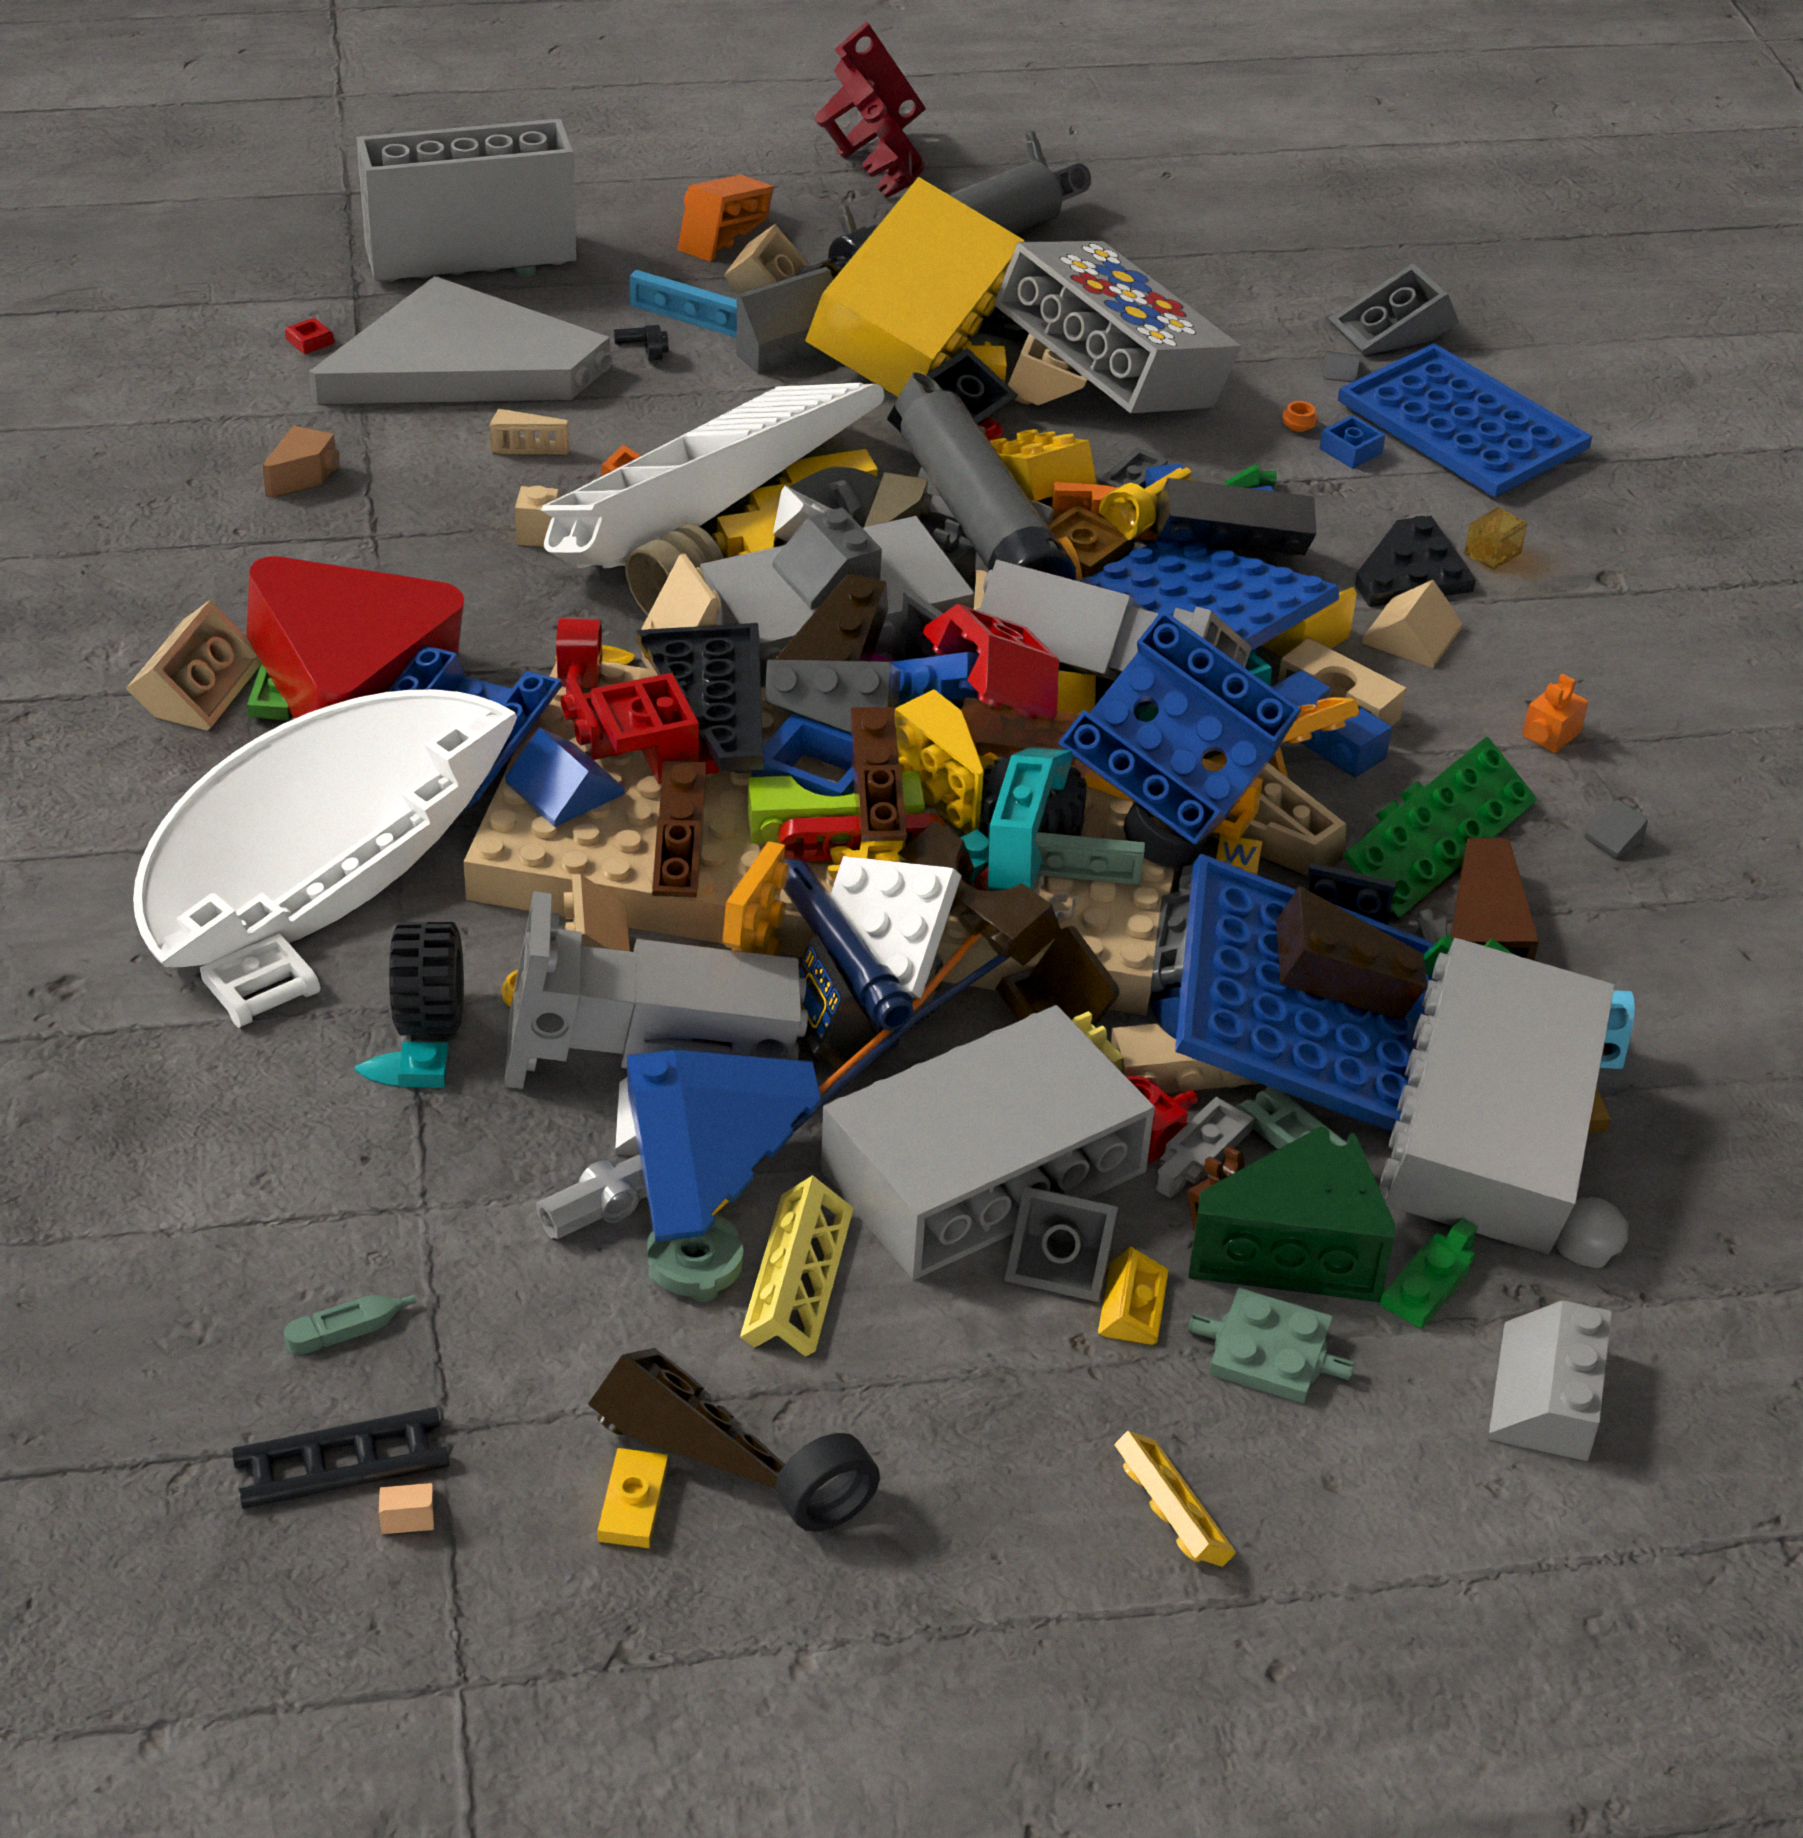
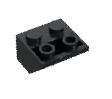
[1305,862,1398,925]

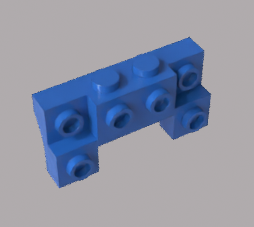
[891,652,1013,710]

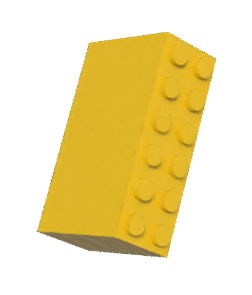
[805,177,1025,397]

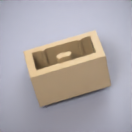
[564,874,630,952]

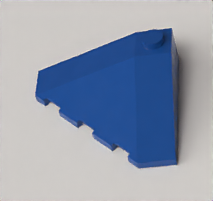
[627,1050,821,1242]

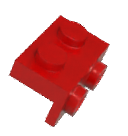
[561,678,641,760]

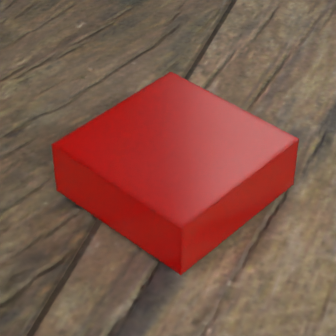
[285,318,334,354]

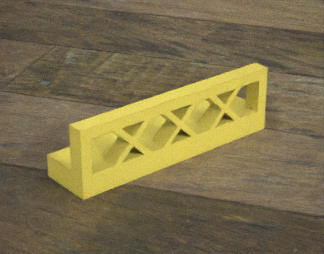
[740,1175,854,1357]

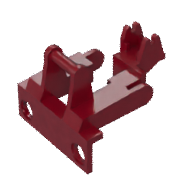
[815,21,926,198]

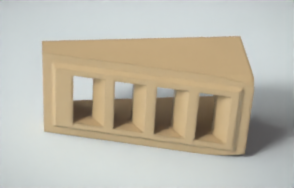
[490,409,570,455]

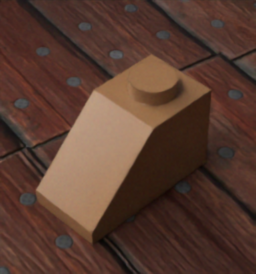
[262,425,340,497]

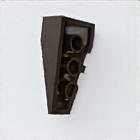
[588,1348,785,1489]

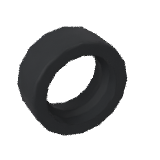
[1123,802,1209,868]
[775,1433,880,1532]

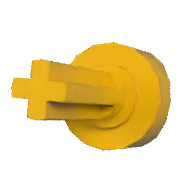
[1099,467,1194,540]

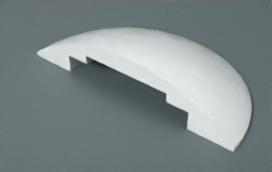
[133,690,517,967]

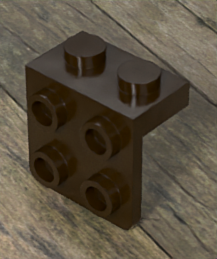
[995,925,1119,1027]

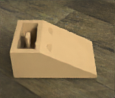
[641,554,721,669]

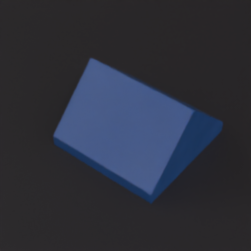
[506,727,625,827]

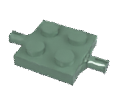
[1188,1288,1355,1404]

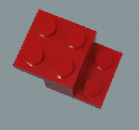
[591,673,721,785]

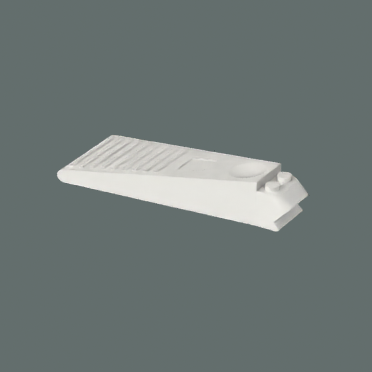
[541,383,884,568]

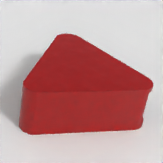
[246,556,464,719]

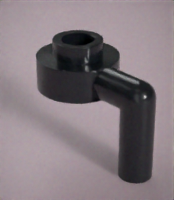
[613,325,669,361]

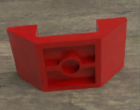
[923,604,1059,720]

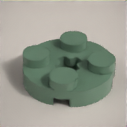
[647,1214,743,1302]

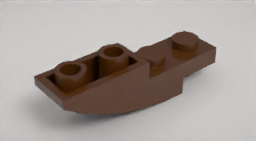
[850,707,907,841]
[652,760,706,898]

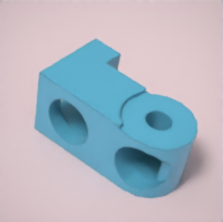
[1600,990,1635,1069]

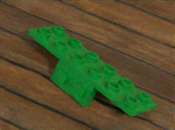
[1343,737,1537,920]

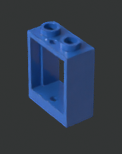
[751,713,855,796]

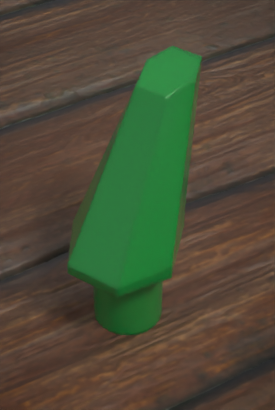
[1224,464,1277,488]

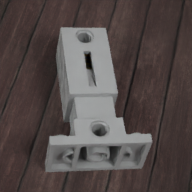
[976,560,1252,684]
[505,891,808,1089]

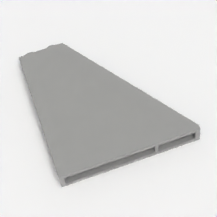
[309,276,612,404]

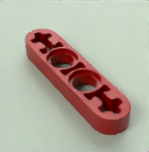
[778,813,946,862]

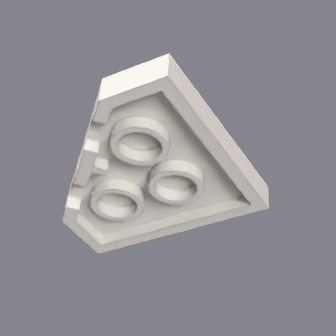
[830,856,962,999]

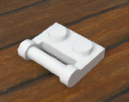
[200,933,320,1028]

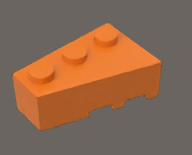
[677,175,774,262]

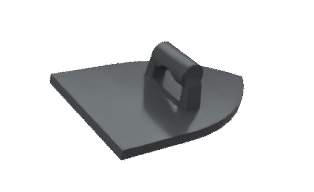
[781,467,881,528]

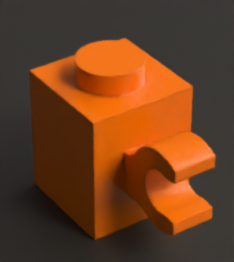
[1522,673,1589,753]

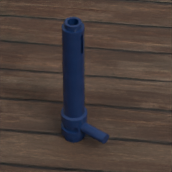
[783,858,914,1049]

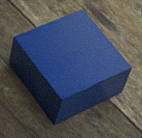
[1320,415,1386,469]

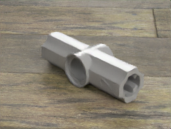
[536,1154,647,1239]

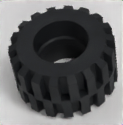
[979,752,1087,839]
[389,921,464,1036]

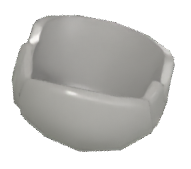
[1554,1196,1629,1268]

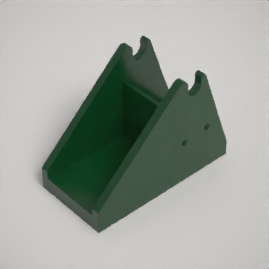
[1188,1127,1395,1302]

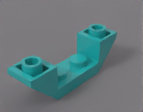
[988,747,1073,892]

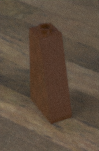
[1450,838,1539,960]

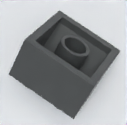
[772,507,882,609]

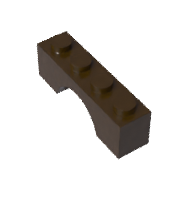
[897,820,1061,966]

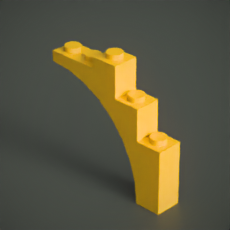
[712,449,878,559]

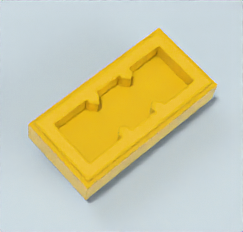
[597,1448,668,1549]

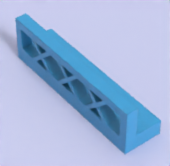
[630,270,737,338]

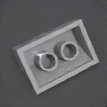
[1488,1300,1612,1461]

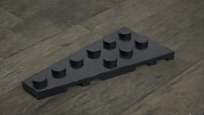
[636,623,764,773]

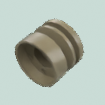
[625,523,724,616]

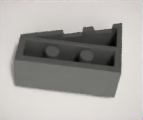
[765,660,901,735]

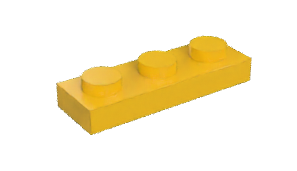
[1114,1431,1237,1567]

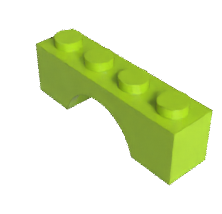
[747,771,925,844]

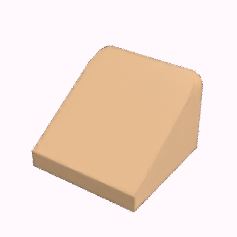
[379,1483,434,1534]

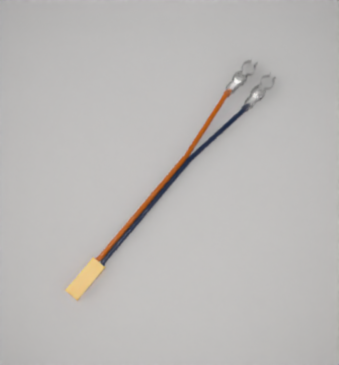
[711,876,1079,1216]

